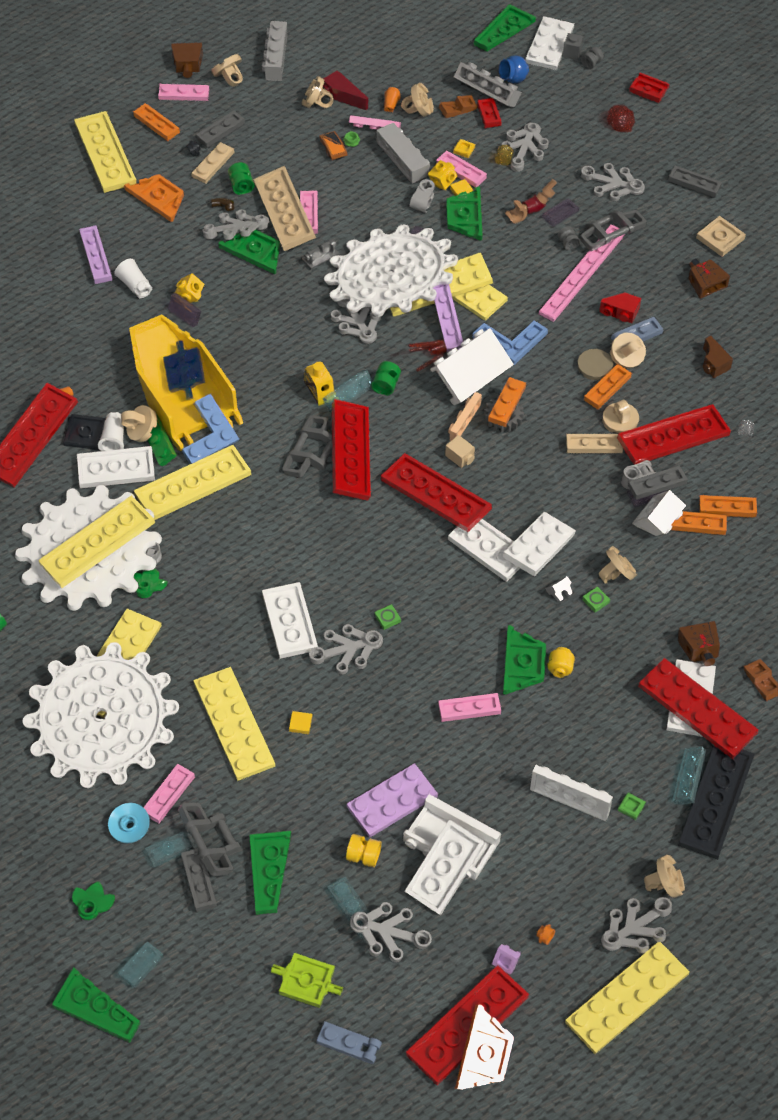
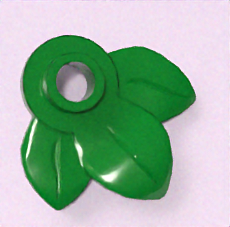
[134,568,168,598]
[72,881,115,920]

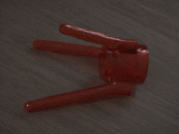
[408,340,447,372]

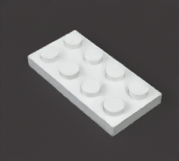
[526,16,574,70]
[77,446,155,488]
[503,512,576,577]
[448,519,520,582]
[262,582,318,659]
[667,659,716,737]
[530,765,613,821]
[405,819,486,915]

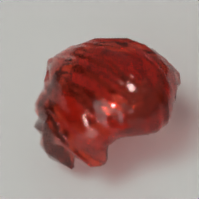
[607,105,635,132]

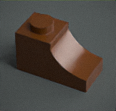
[703,336,733,378]

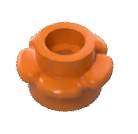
[536,924,555,945]

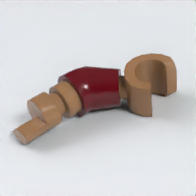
[505,179,557,223]

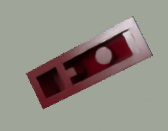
[322,70,368,110]

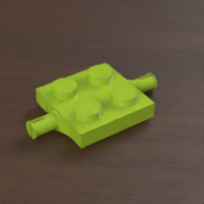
[271,953,343,1008]

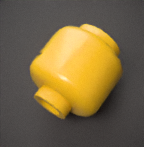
[547,647,575,678]

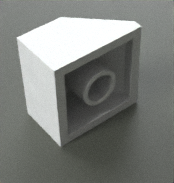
[632,490,686,536]

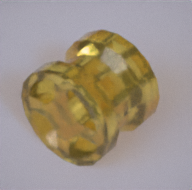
[495,145,514,166]

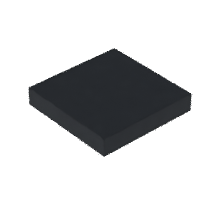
[63,414,106,450]

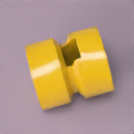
[346,834,382,868]

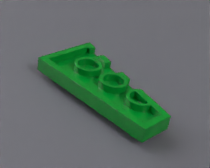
[474,4,536,51]
[250,831,291,915]
[52,967,140,1043]

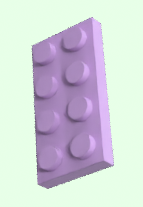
[347,763,438,838]

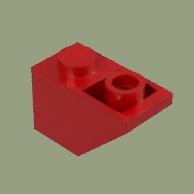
[599,293,641,323]

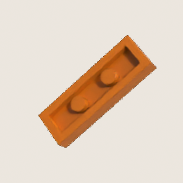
[133,103,180,141]
[584,364,632,409]
[488,377,526,427]
[699,495,757,517]
[671,511,727,535]

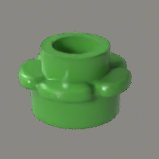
[343,132,360,147]

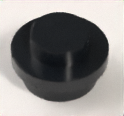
[186,140,201,157]

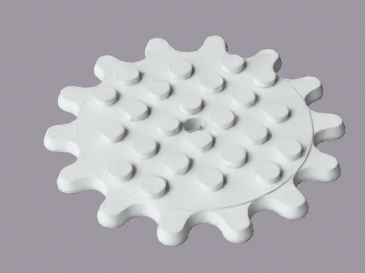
[324,225,458,317]
[15,485,162,611]
[23,642,179,788]

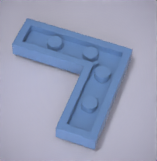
[473,321,548,365]
[182,394,239,464]

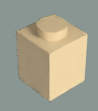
[445,435,475,468]

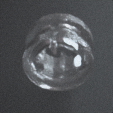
[737,420,755,437]

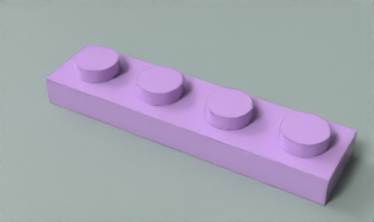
[79,226,112,284]
[433,284,463,352]

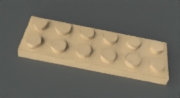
[254,166,316,251]

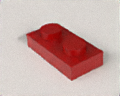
[477,98,502,128]

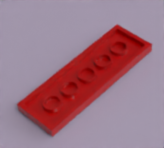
[0,383,78,488]
[332,399,371,500]
[617,404,731,465]
[381,453,492,532]
[638,658,759,759]
[406,965,529,1085]

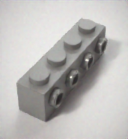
[262,21,287,81]
[454,62,522,107]
[376,122,430,183]

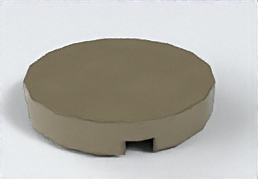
[577,349,613,380]

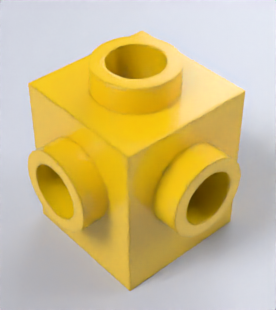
[428,160,457,190]
[174,273,204,304]

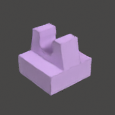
[492,944,521,975]

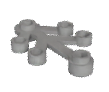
[501,123,549,172]
[581,163,645,201]
[203,210,269,240]
[331,299,381,344]
[309,624,383,674]
[601,897,672,953]
[350,902,432,962]

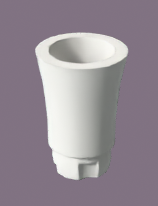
[115,259,152,298]
[98,412,124,451]

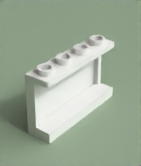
[430,329,514,405]
[403,794,501,880]

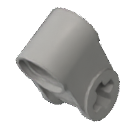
[410,179,435,213]
[621,460,657,489]

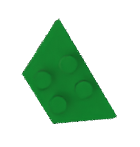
[446,187,483,240]
[218,230,280,274]
[503,625,546,695]

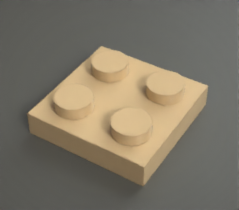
[696,216,746,257]

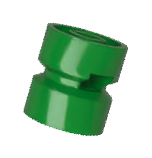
[228,162,254,195]
[371,361,401,396]

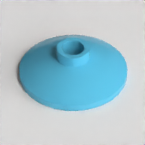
[108,803,150,843]

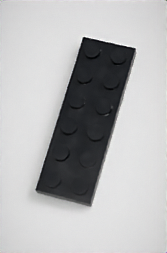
[678,745,755,860]

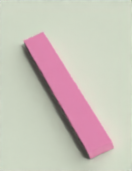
[539,225,625,322]

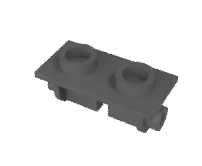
[301,240,340,269]

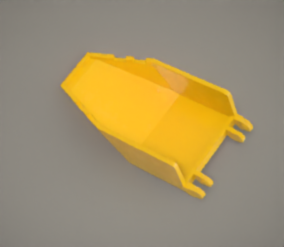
[129,314,243,451]

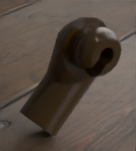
[211,198,235,211]

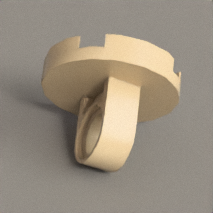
[211,54,242,87]
[302,76,333,108]
[401,83,434,116]
[610,333,646,369]
[602,400,639,433]
[121,405,157,443]
[599,546,637,583]
[644,855,685,898]

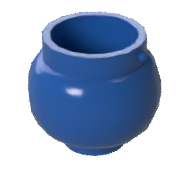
[499,55,529,84]

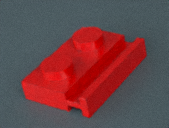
[629,72,669,103]

